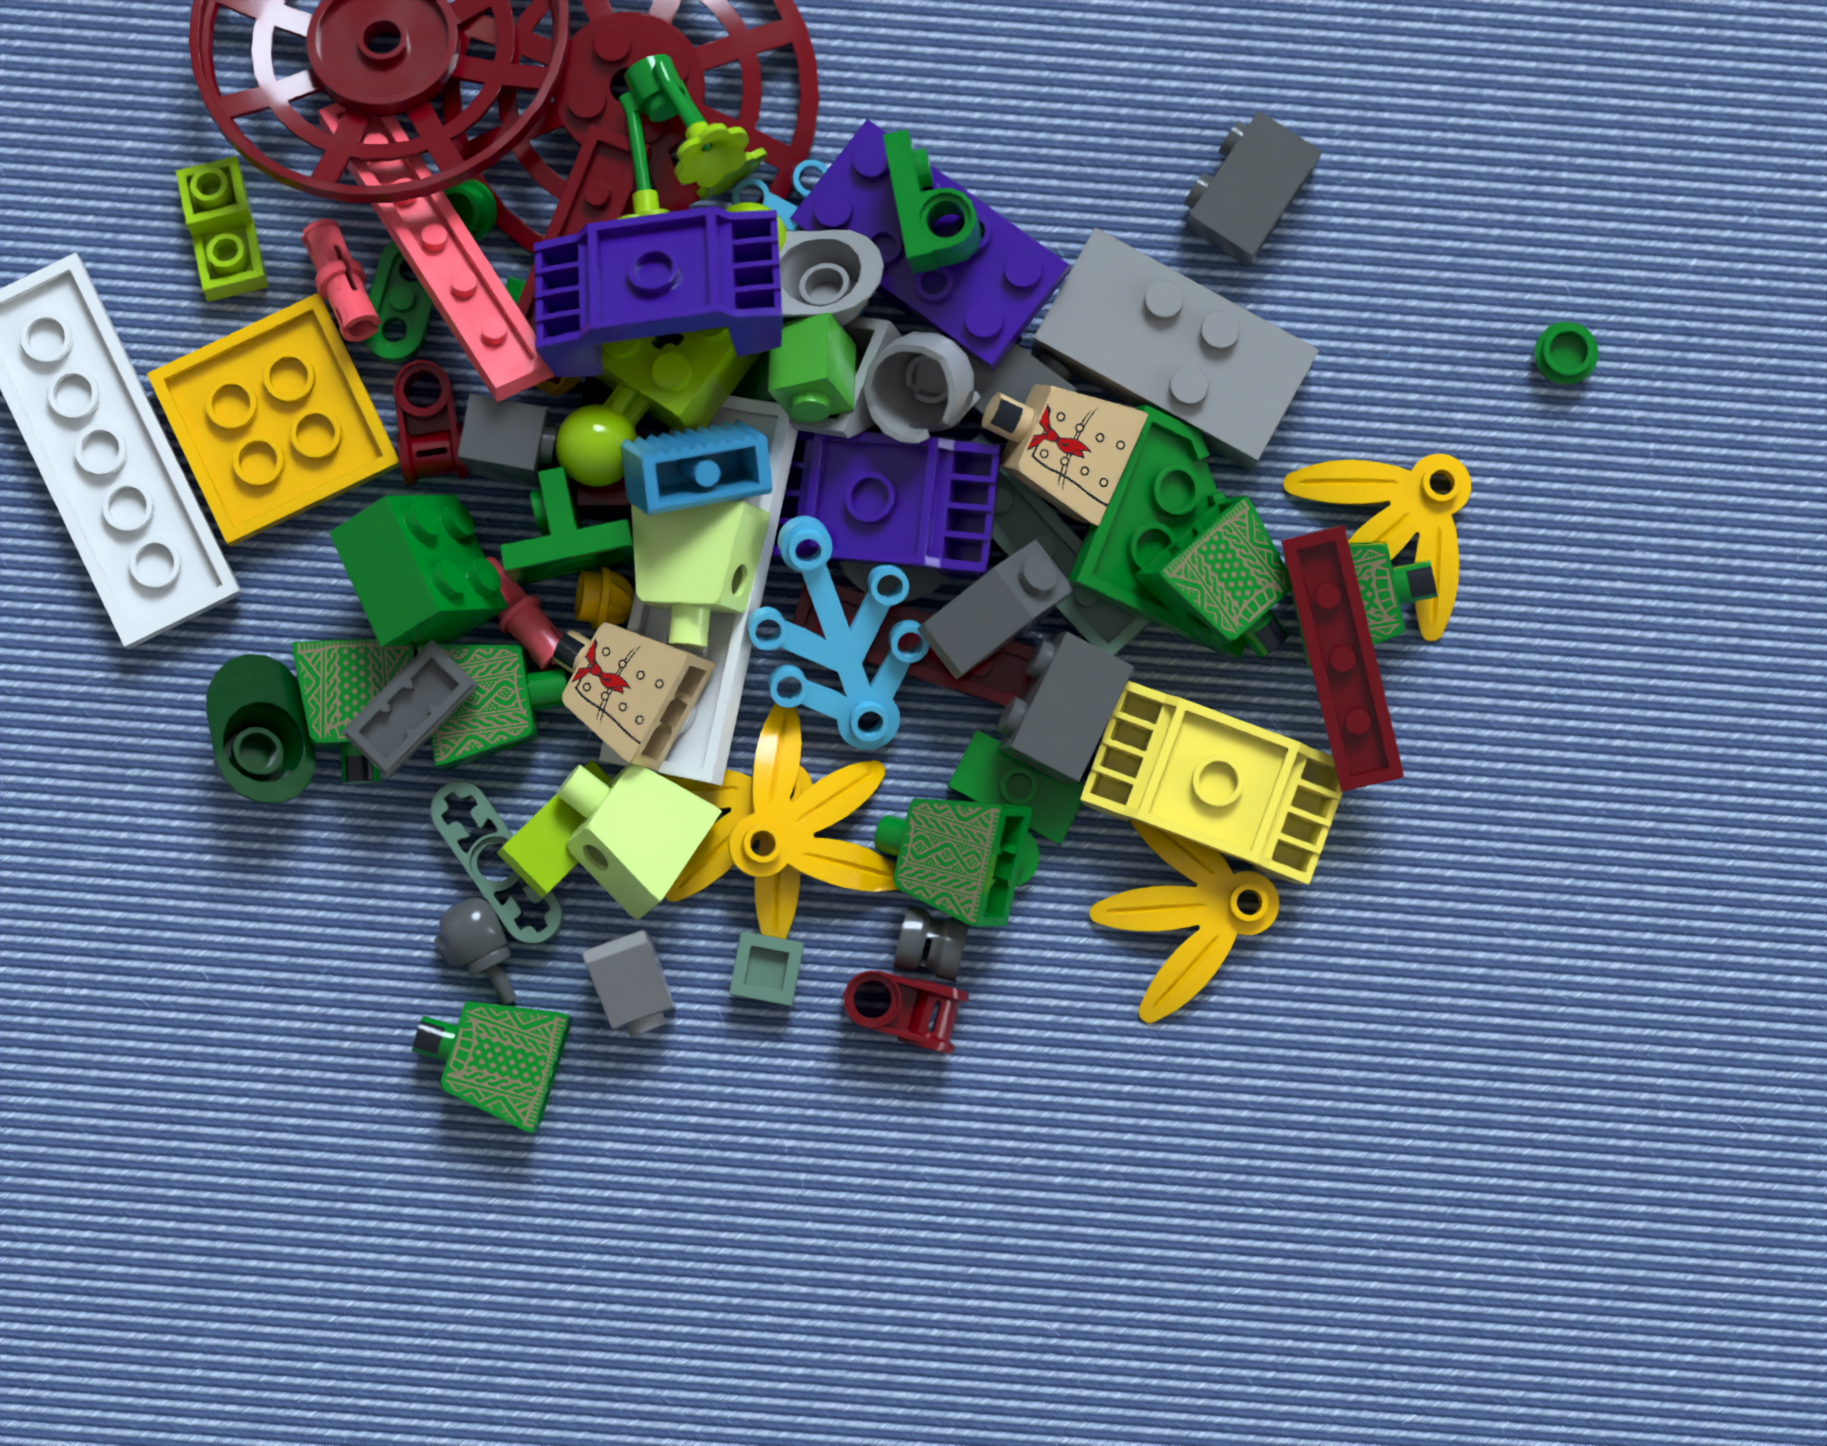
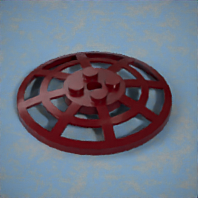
[188,0,570,203]
[442,0,820,256]

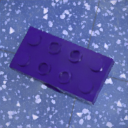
[790,119,1071,371]

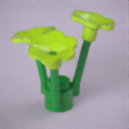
[616,54,768,220]

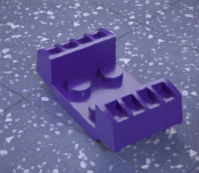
[534,206,782,377]
[770,430,1002,579]

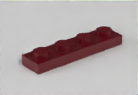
[517,124,652,385]
[1281,524,1404,792]
[792,583,1035,708]

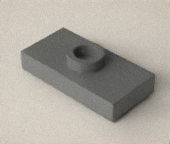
[341,640,480,779]

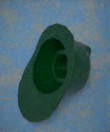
[206,654,316,804]

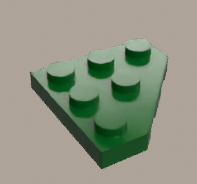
[1068,405,1247,659]

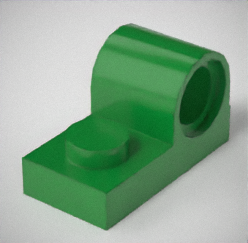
[883,130,981,274]

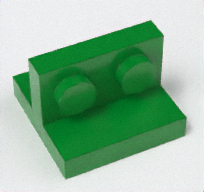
[500,467,634,586]

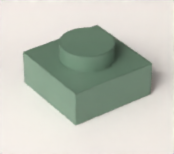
[729,931,805,1007]

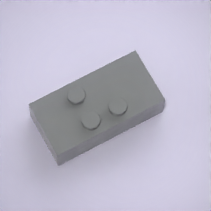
[1031,227,1319,472]

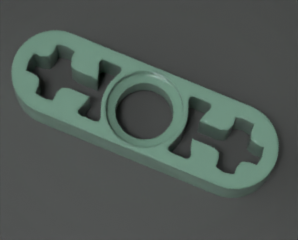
[430,781,564,945]

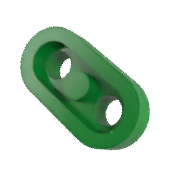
[364,241,435,363]

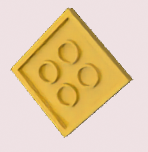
[147,292,401,547]

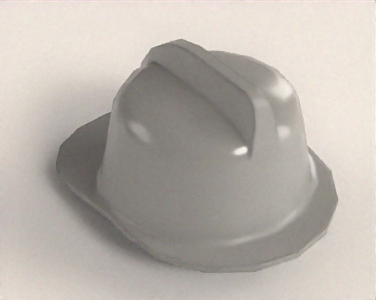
[779,230,884,327]

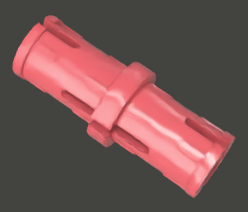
[301,218,381,342]

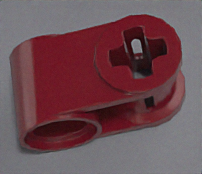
[393,360,470,487]
[842,970,970,1056]

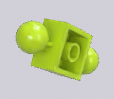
[555,202,787,487]

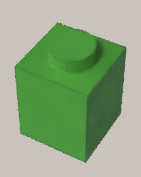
[768,312,856,423]

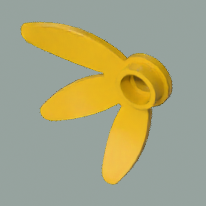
[1283,454,1471,641]
[728,703,898,892]
[657,765,813,939]
[1089,819,1279,1023]

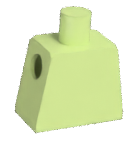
[631,501,770,649]
[556,763,722,921]

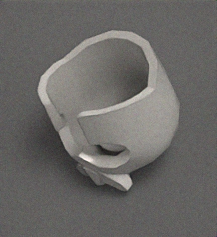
[863,331,981,443]

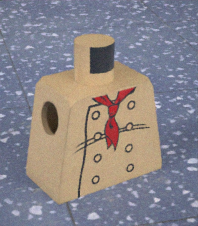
[982,384,1148,526]
[553,622,717,771]

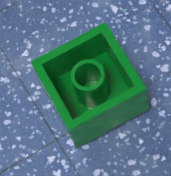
[328,495,509,647]

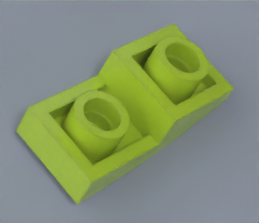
[175,156,269,302]
[497,759,611,898]

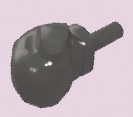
[434,897,517,1005]

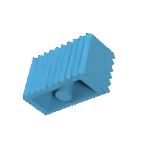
[621,419,773,516]

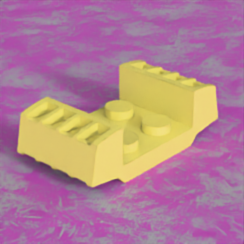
[1080,681,1343,885]

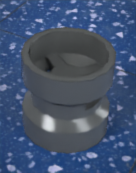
[893,905,969,982]

